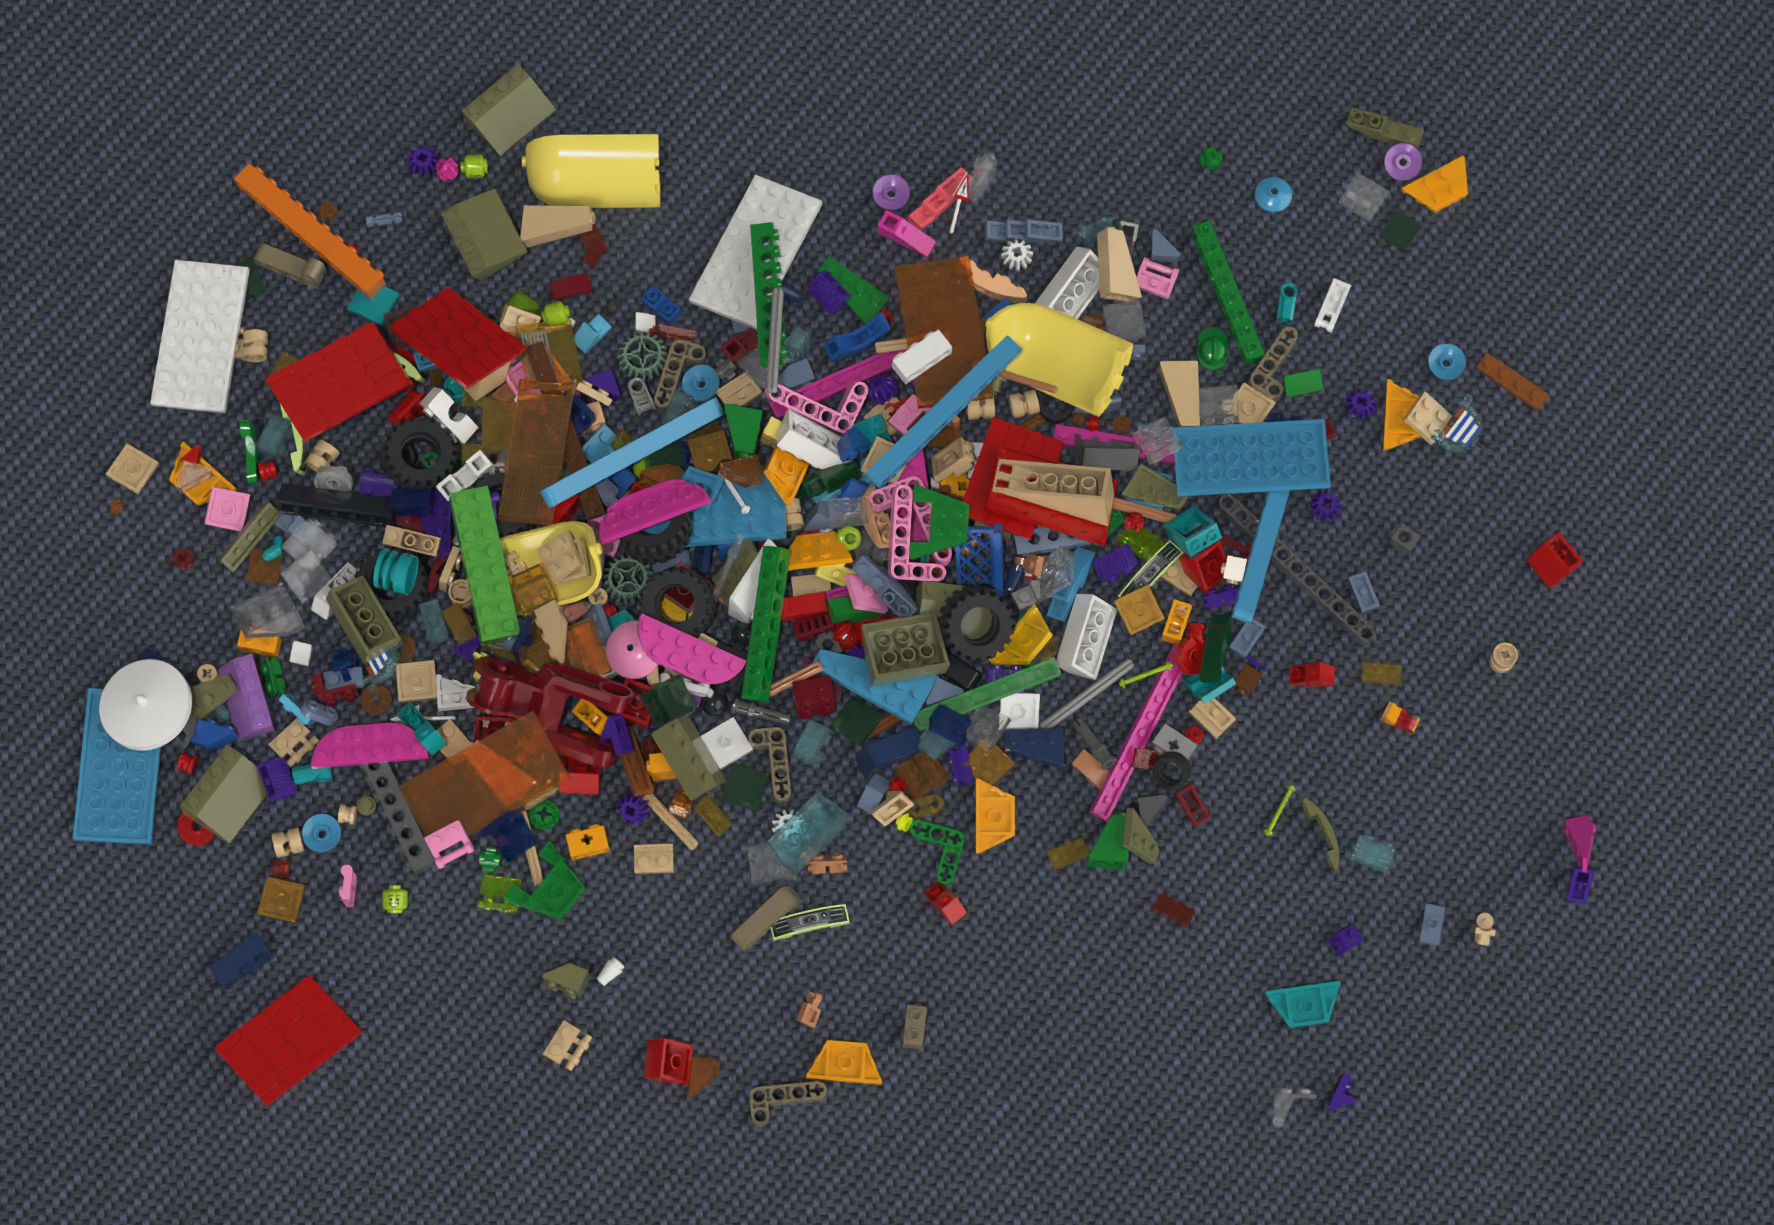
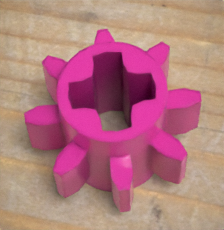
[436,157,459,181]

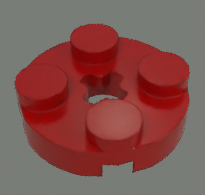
[1174,637,1205,675]
[178,814,215,847]

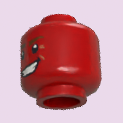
[832,621,859,650]

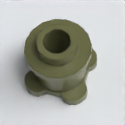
[984,375,1007,396]

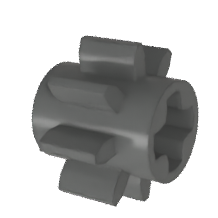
[714,358,737,380]

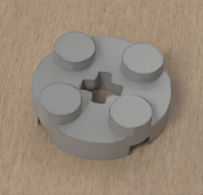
[314,466,353,492]

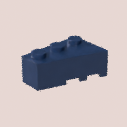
[855,727,926,779]
[1004,728,1065,771]
[209,931,274,990]

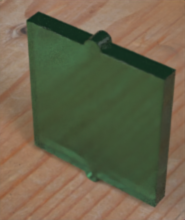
[1378,210,1422,253]

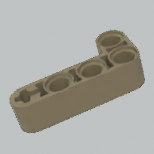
[252,243,327,289]
[1249,327,1298,402]
[654,340,706,413]
[749,727,791,805]
[730,886,803,952]
[750,1081,827,1127]

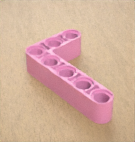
[765,381,868,433]
[870,476,952,566]
[888,485,946,581]

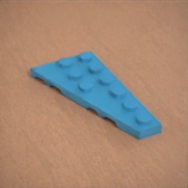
[813,649,939,725]

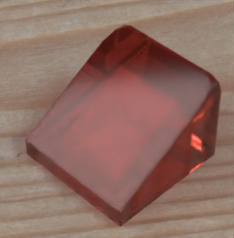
[1132,748,1158,770]

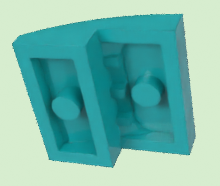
[347,286,400,326]
[1183,667,1236,704]

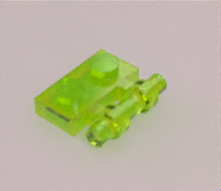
[1116,526,1166,562]
[478,874,522,914]

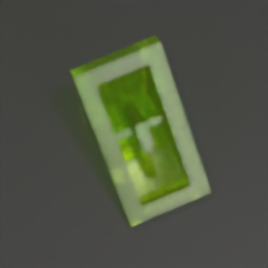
[501,289,541,315]

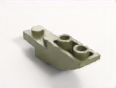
[1346,108,1424,148]

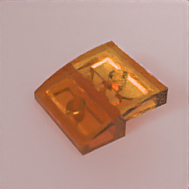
[894,747,950,801]

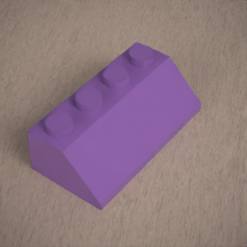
[218,654,275,742]

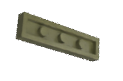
[218,501,281,572]

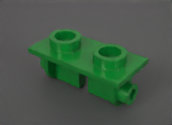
[260,657,286,699]

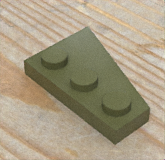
[1121,464,1189,511]
[712,539,758,606]
[190,675,238,724]
[1122,808,1159,864]

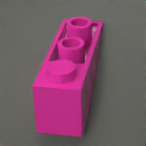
[878,210,936,258]

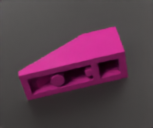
[1565,815,1596,873]

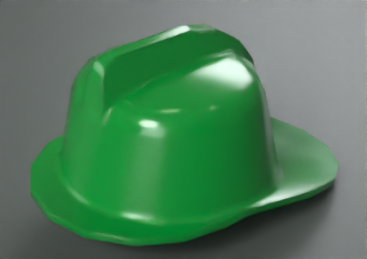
[1198,327,1228,370]

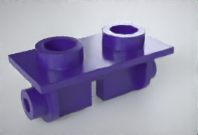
[1200,584,1240,610]
[948,746,974,788]

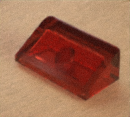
[1152,893,1196,929]

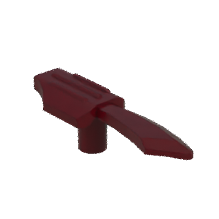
[1220,534,1252,561]

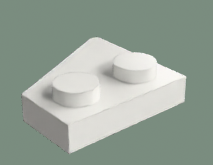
[436,674,475,711]

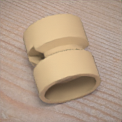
[242,329,268,362]
[1009,389,1040,419]
[967,395,995,420]
[304,440,340,472]
[786,498,805,532]
[448,579,472,610]
[1489,642,1518,673]
[272,827,305,858]

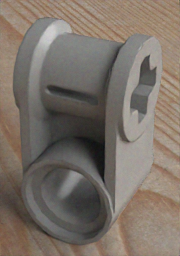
[628,378,656,416]

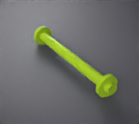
[1119,661,1173,688]
[1264,785,1296,836]

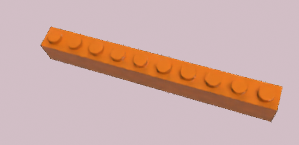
[234,163,386,300]

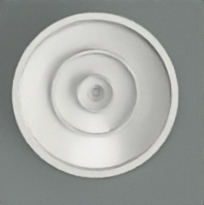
[99,659,192,751]

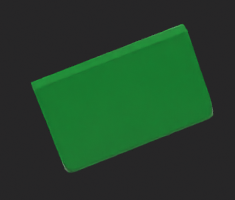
[1282,369,1323,398]

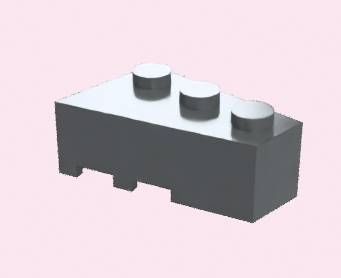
[1072,434,1140,472]

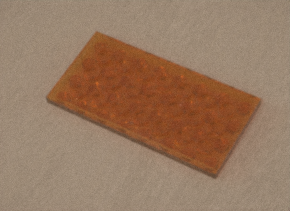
[894,256,993,409]
[398,711,571,853]

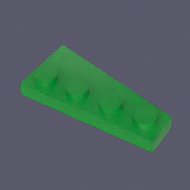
[818,256,890,325]

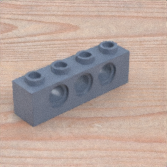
[1014,525,1094,557]

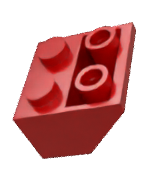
[1526,532,1583,589]

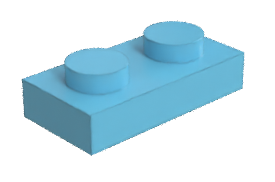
[279,694,316,725]

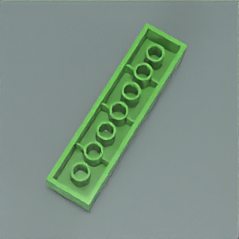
[449,486,520,646]

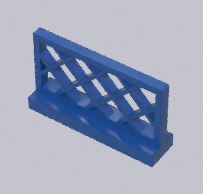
[956,523,1005,597]

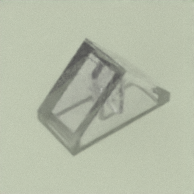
[176,461,214,494]

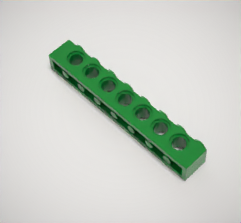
[1191,220,1265,367]
[750,222,787,367]
[741,546,790,703]

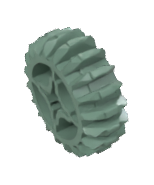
[617,331,668,382]
[602,554,653,605]

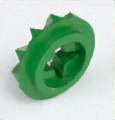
[529,799,560,830]

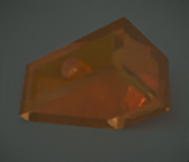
[719,454,764,488]
[639,463,684,487]
[688,1057,720,1099]

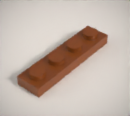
[1476,353,1549,411]
[619,726,654,797]

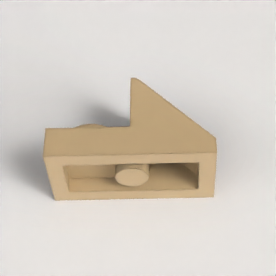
[872,790,914,826]

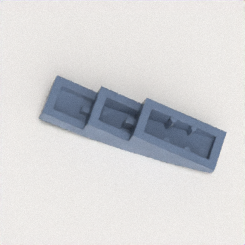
[985,219,1063,243]

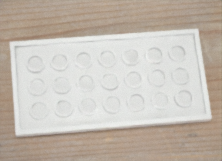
[689,175,822,329]
[150,260,250,414]

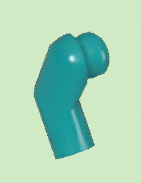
[262,536,283,562]

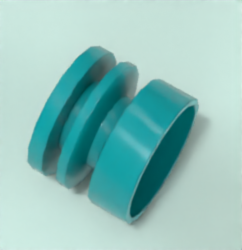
[373,548,419,595]

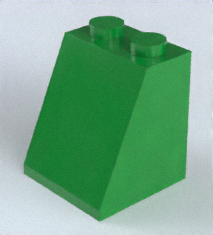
[724,403,763,466]
[1087,813,1129,870]

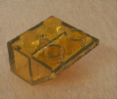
[508,562,559,617]

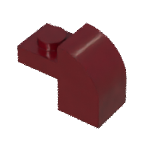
[720,327,758,365]

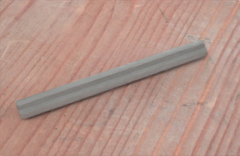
[766,288,783,393]
[1039,659,1134,728]

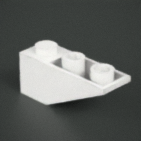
[311,563,359,620]

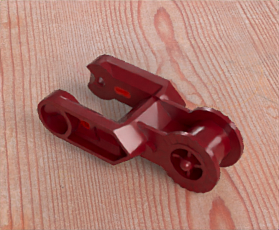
[466,656,634,767]

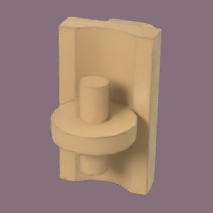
[1472,912,1496,946]

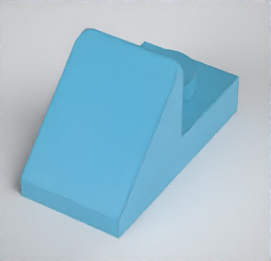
[572,314,612,354]

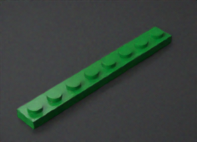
[914,657,1061,731]

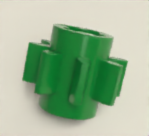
[1199,148,1223,171]
[479,847,501,872]

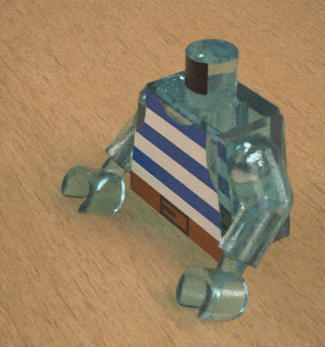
[1431,394,1486,453]
[342,637,403,691]

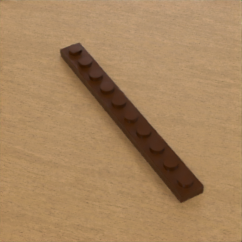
[526,341,606,521]

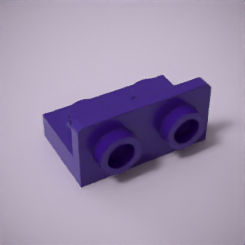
[359,471,400,504]

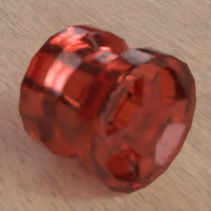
[173,548,194,571]
[641,738,661,760]
[272,859,291,879]

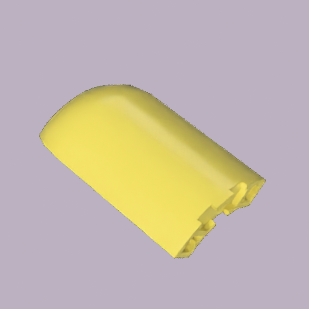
[522,134,661,208]
[986,303,1133,417]
[499,521,603,616]

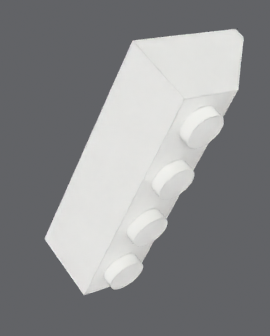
[1036,246,1099,319]
[777,408,851,469]
[728,539,777,624]
[1056,594,1117,680]

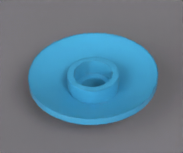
[1255,177,1292,212]
[1428,344,1466,380]
[682,365,720,402]
[302,814,341,853]

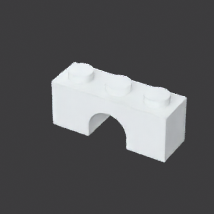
[419,387,478,444]
[436,450,495,501]

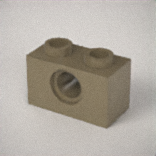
[903,1005,927,1050]

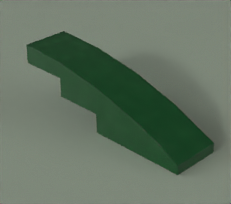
[795,461,863,499]
[1200,614,1232,683]

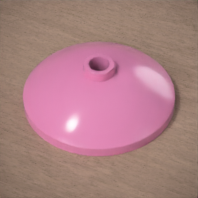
[606,621,659,679]

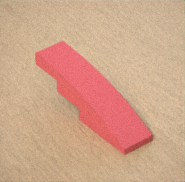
[907,167,975,231]

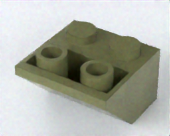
[542,963,590,1000]

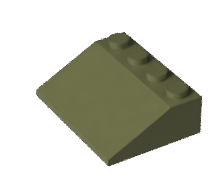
[462,64,556,157]
[441,189,528,281]
[915,581,996,647]
[861,612,950,687]
[651,715,727,801]
[180,745,267,844]

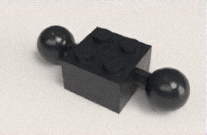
[701,622,752,716]

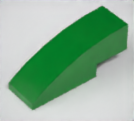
[827,596,886,624]

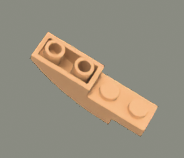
[958,257,1027,303]
[858,486,890,548]

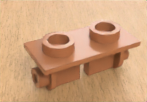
[808,852,847,874]

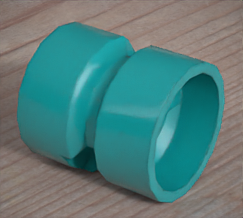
[444,376,470,406]

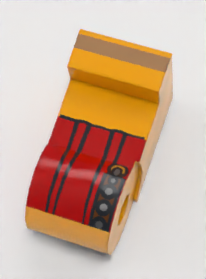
[1380,701,1420,733]

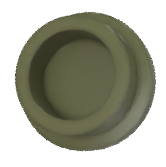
[357,796,377,816]

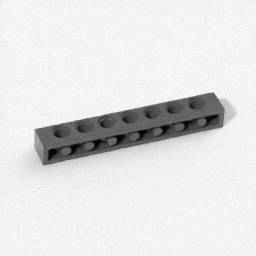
[359,762,436,875]

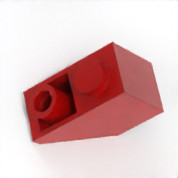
[1289,661,1335,688]
[923,882,967,925]

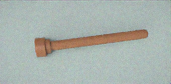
[972,358,1058,393]

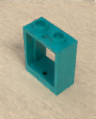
[1163,506,1222,557]

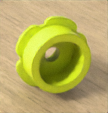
[896,813,913,832]

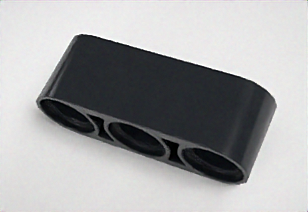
[940,652,982,692]

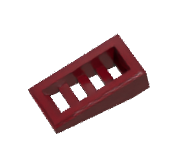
[792,611,836,642]
[1173,784,1211,827]

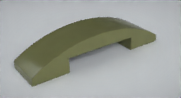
[1300,798,1339,873]

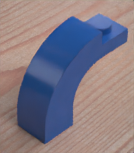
[824,313,891,361]

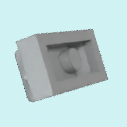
[1011,578,1052,612]

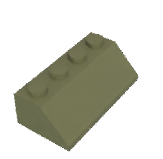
[326,575,401,663]

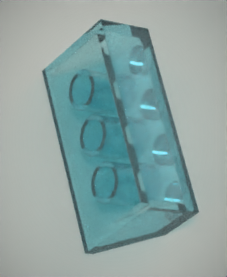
[767,792,848,875]

